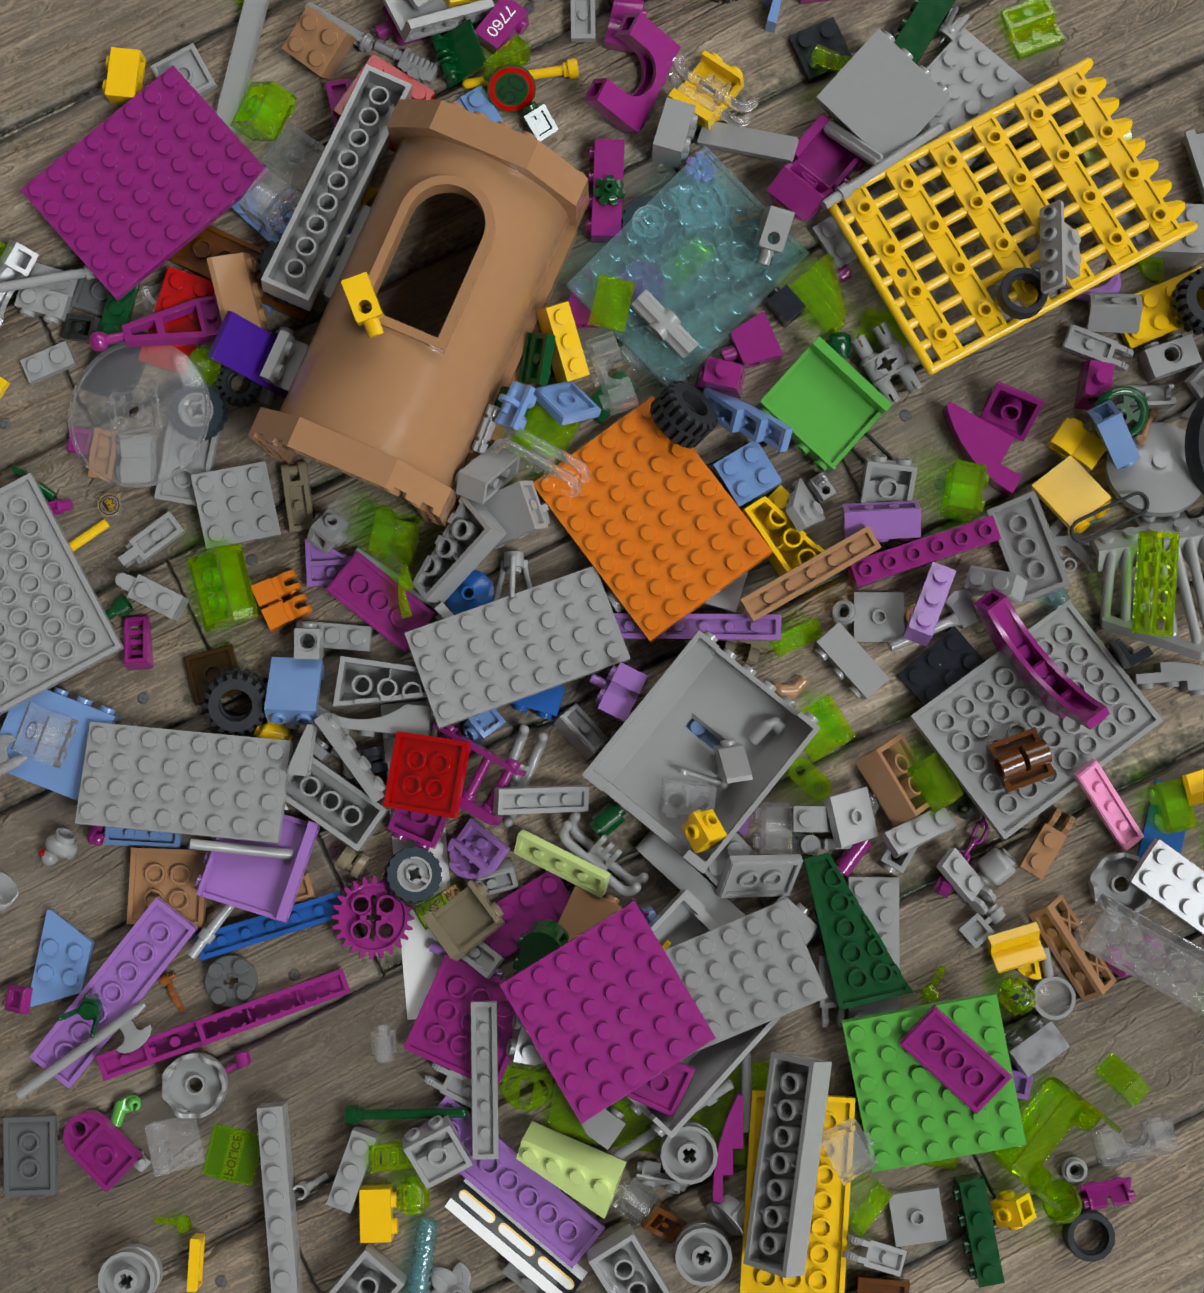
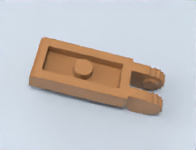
[1018,807,1076,880]

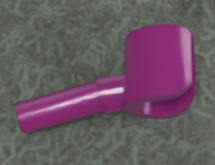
[820,255,852,283]
[224,1051,251,1073]

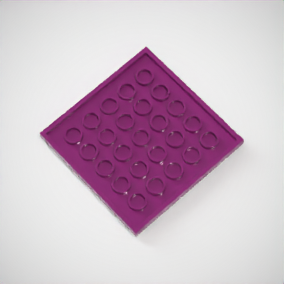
[499,901,716,1124]

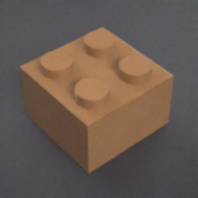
[282,6,356,80]

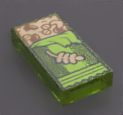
[413,882,462,930]

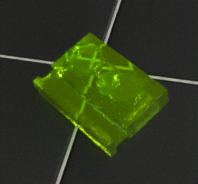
[588,274,635,333]
[848,1181,893,1237]

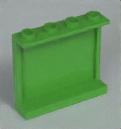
[756,336,892,473]

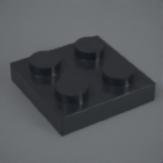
[788,17,852,83]

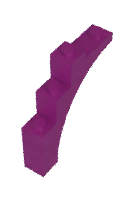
[973,589,1110,730]

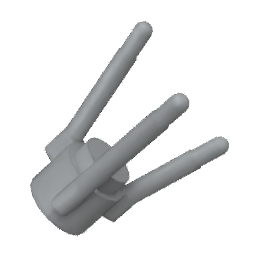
[493,551,532,601]

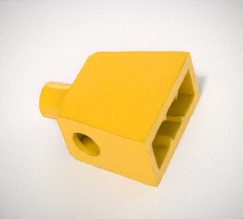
[341,272,384,338]

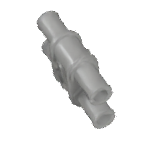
[850,321,923,404]

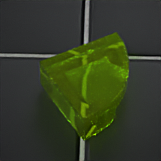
[1137,257,1164,284]

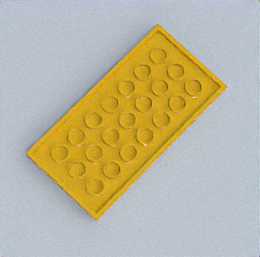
[739,1090,855,1293]

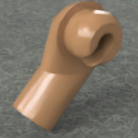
[773,675,809,700]

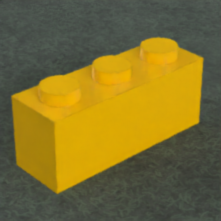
[536,301,590,383]

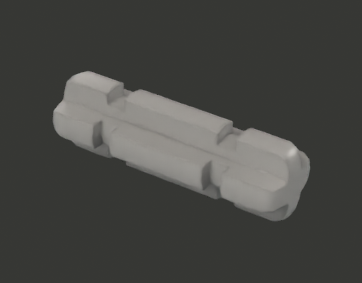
[472,404,500,454]

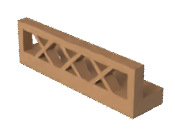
[1029,894,1117,1002]

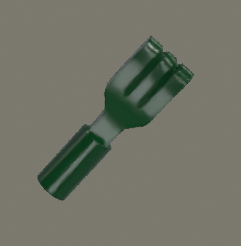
[11,467,57,501]

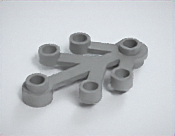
[1049,517,1102,574]

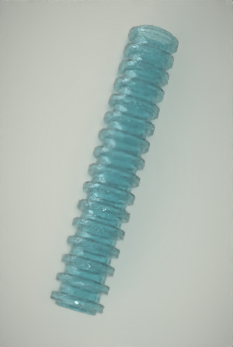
[407,1218,440,1293]

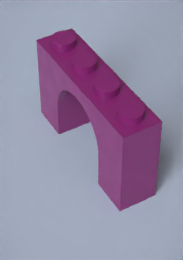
[583,12,681,134]

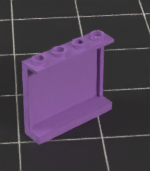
[195,814,320,923]

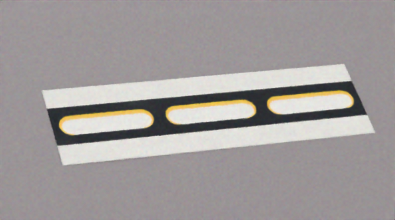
[444,1178,588,1293]

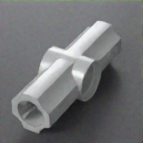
[630,289,698,360]

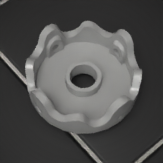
[1088,852,1152,917]
[162,1052,228,1118]

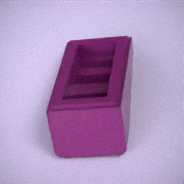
[124,615,153,671]

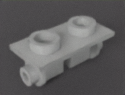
[634,1160,687,1194]

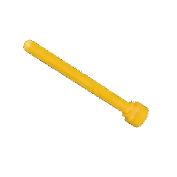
[462,58,579,89]

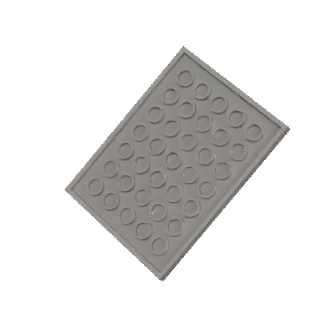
[0,473,124,715]
[909,600,1163,841]

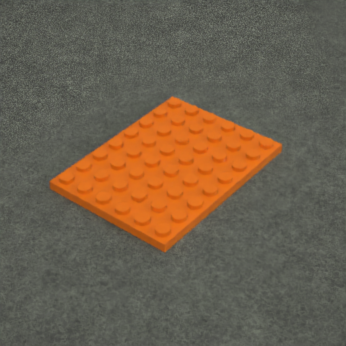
[533,396,773,643]

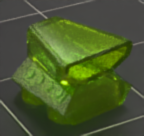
[369,505,422,566]

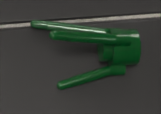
[57,993,103,1038]

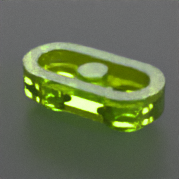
[787,758,832,800]

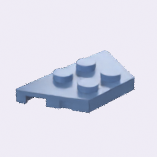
[30,909,95,1007]

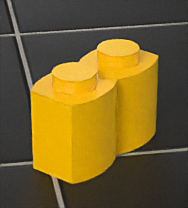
[1046,418,1106,472]

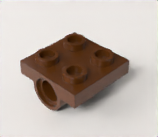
[986,727,1056,794]

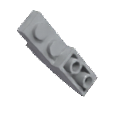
[1129,662,1204,696]

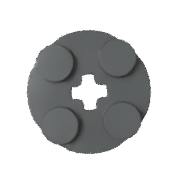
[205,955,258,1007]

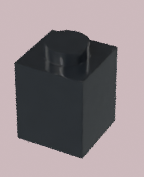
[766,284,806,328]

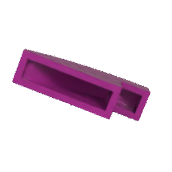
[942,401,1022,497]

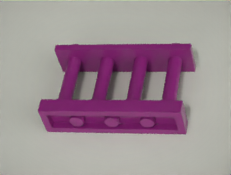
[432,722,527,826]

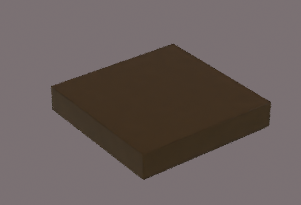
[183,644,245,706]

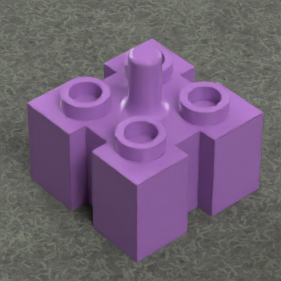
[589,662,648,723]

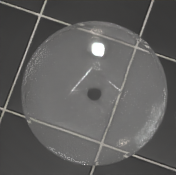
[68,342,211,488]

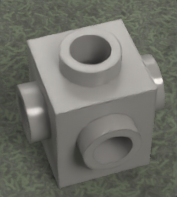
[306,509,349,554]

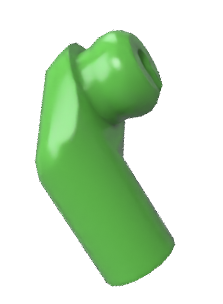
[110,1095,141,1127]

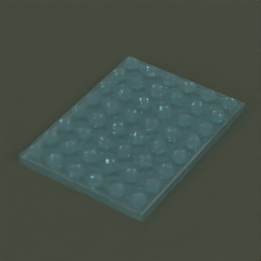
[566,145,809,387]

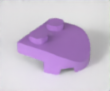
[447,818,511,879]

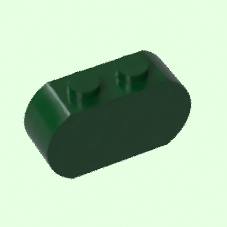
[513,919,569,973]

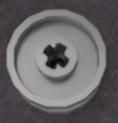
[659,1120,718,1185]
[674,1220,732,1287]
[98,1243,163,1293]

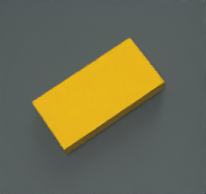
[186,1233,206,1292]

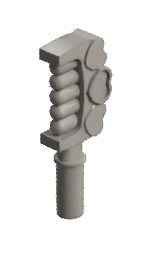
[374,40,441,85]

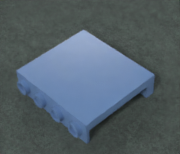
[0,687,121,801]

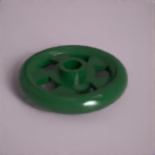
[1090,386,1149,439]

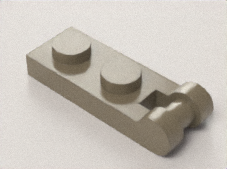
[281,461,314,533]

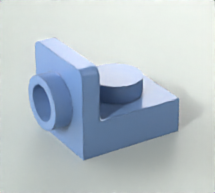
[462,709,506,744]

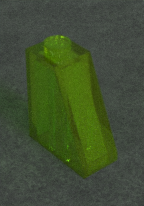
[789,253,849,333]

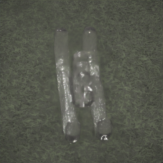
[669,52,758,127]
[492,427,590,497]

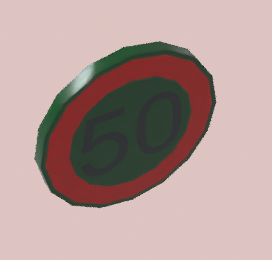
[487,64,536,113]

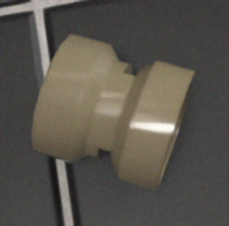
[335,845,371,879]

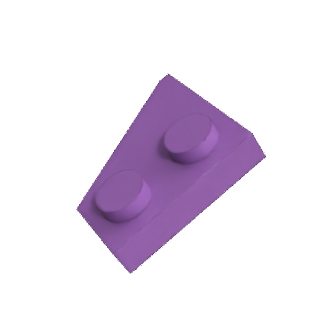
[305,538,351,587]

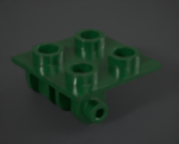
[430,19,488,88]

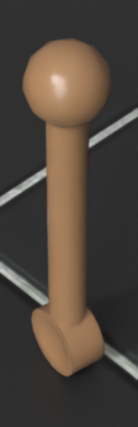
[1136,409,1158,445]

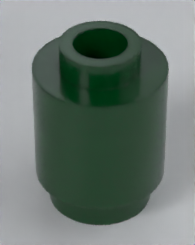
[588,801,626,838]

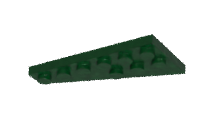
[802,853,914,1010]

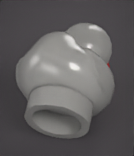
[39,828,78,866]

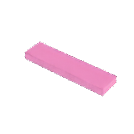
[1073,758,1144,852]

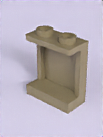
[422,880,505,961]

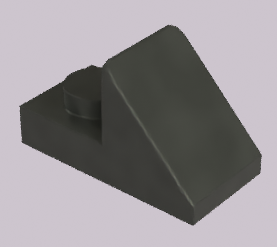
[61,314,102,344]

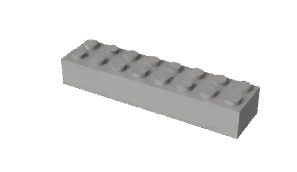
[743,1052,832,1278]

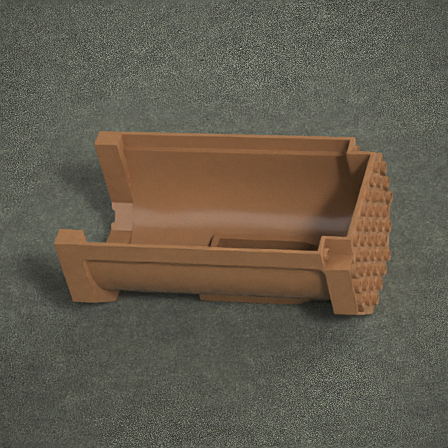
[248,99,589,530]

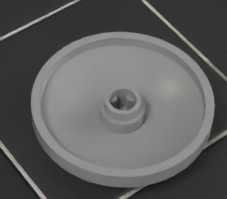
[1104,422,1201,517]

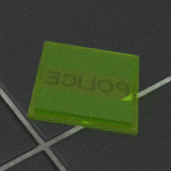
[202,1124,260,1186]

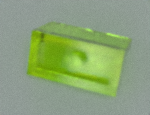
[857,307,911,350]

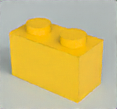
[102,47,146,105]
[359,1184,399,1243]

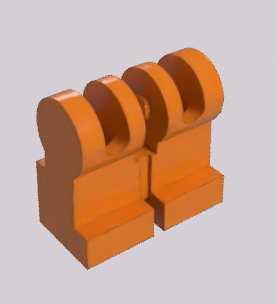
[250,570,314,633]

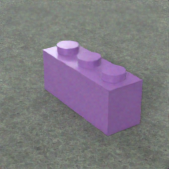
[843,500,921,542]
[903,562,956,647]

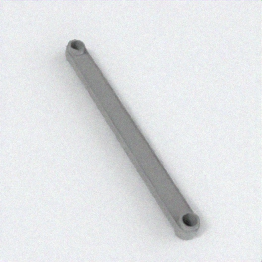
[216,0,270,135]

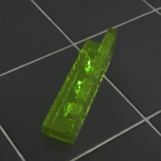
[1131,531,1180,636]

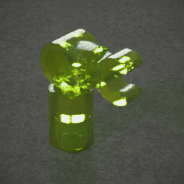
[811,44,851,72]

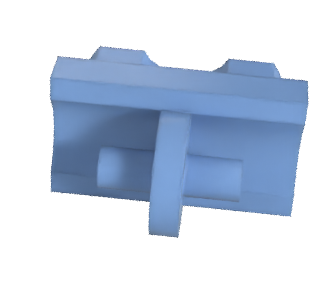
[495,381,537,430]

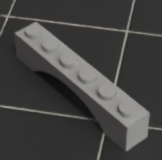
[284,704,433,739]

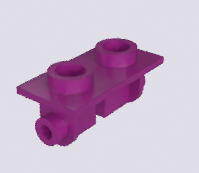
[1079,1177,1136,1211]

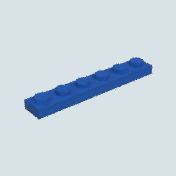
[194,891,343,961]

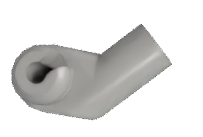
[748,717,786,745]

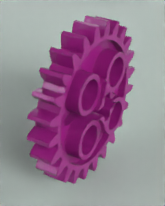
[331,876,414,960]

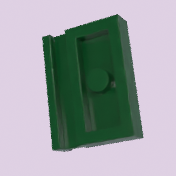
[518,332,556,386]

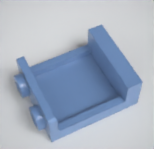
[264,657,325,725]

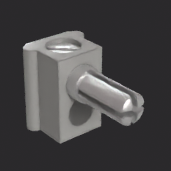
[807,472,837,504]

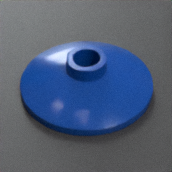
[446,570,495,615]

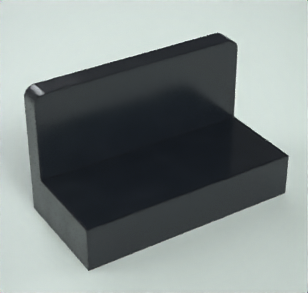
[1104,639,1153,669]

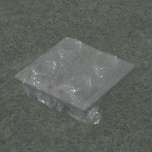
[144,1117,205,1177]

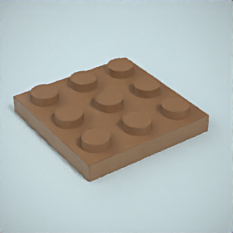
[127,847,207,927]

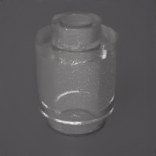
[370,1024,397,1063]

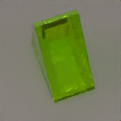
[1095,1053,1151,1108]

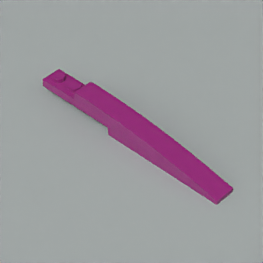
[96,968,351,1081]

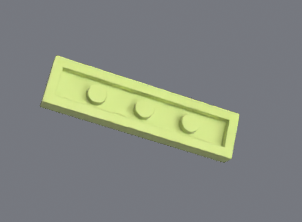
[514,829,611,898]

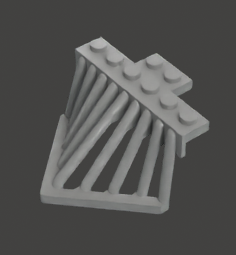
[1089,511,1204,661]

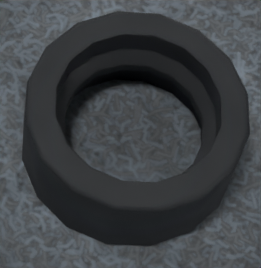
[997,267,1049,320]
[1062,1208,1115,1262]

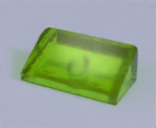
[770,618,822,657]

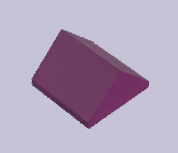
[979,381,1045,442]

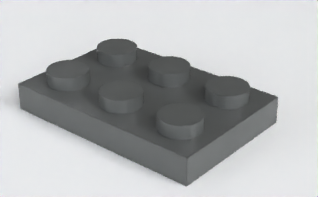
[3,1114,58,1196]

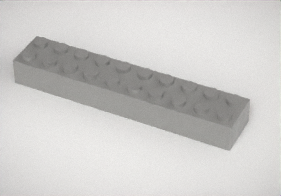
[261,64,412,311]

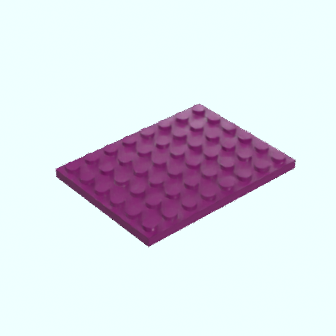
[20,65,270,301]

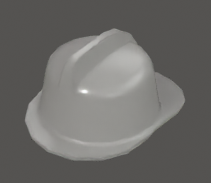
[707,1195,745,1236]

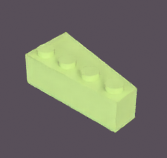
[516,1121,627,1219]

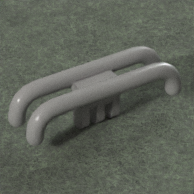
[501,725,548,827]
[559,812,649,896]

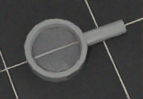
[1031,947,1076,1020]

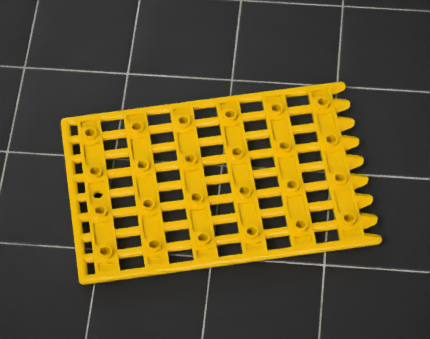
[828,57,1198,375]

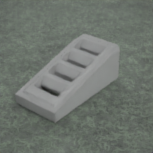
[286,724,317,777]

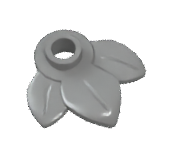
[430,1262,472,1293]

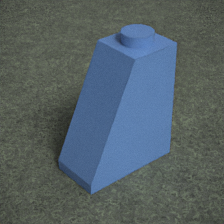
[1087,399,1141,469]

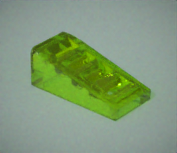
[483,35,531,82]
[368,1140,414,1173]

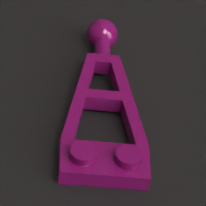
[89,295,222,352]

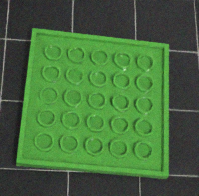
[842,992,1026,1173]

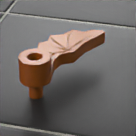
[159,973,186,1013]

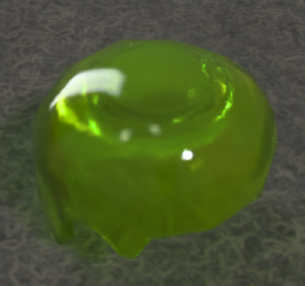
[1042,1180,1082,1224]

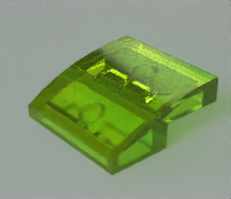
[1000,0,1065,60]

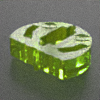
[502,1066,553,1111]

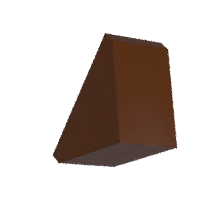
[640,1197,687,1243]

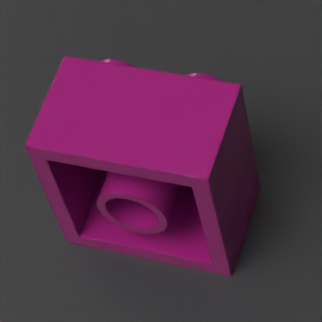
[767,160,835,221]

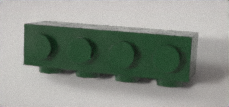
[952,1172,1005,1288]

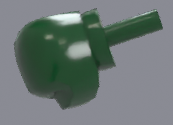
[825,332,851,359]

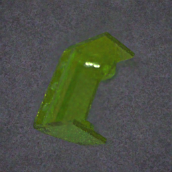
[992,1077,1122,1212]

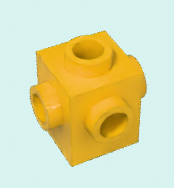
[681,809,727,853]
[990,1190,1037,1231]

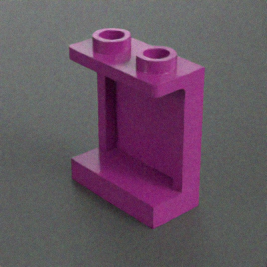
[793,113,866,190]

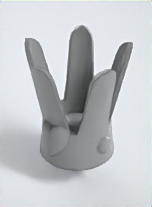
[937,5,972,43]

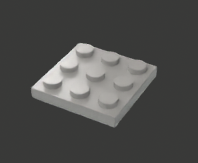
[191,461,281,550]

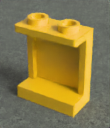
[668,50,744,130]
[1031,455,1112,535]

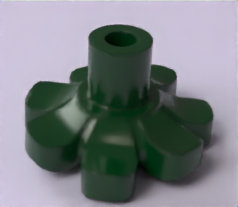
[593,175,625,207]

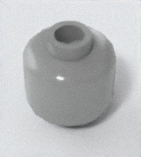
[977,848,1016,886]

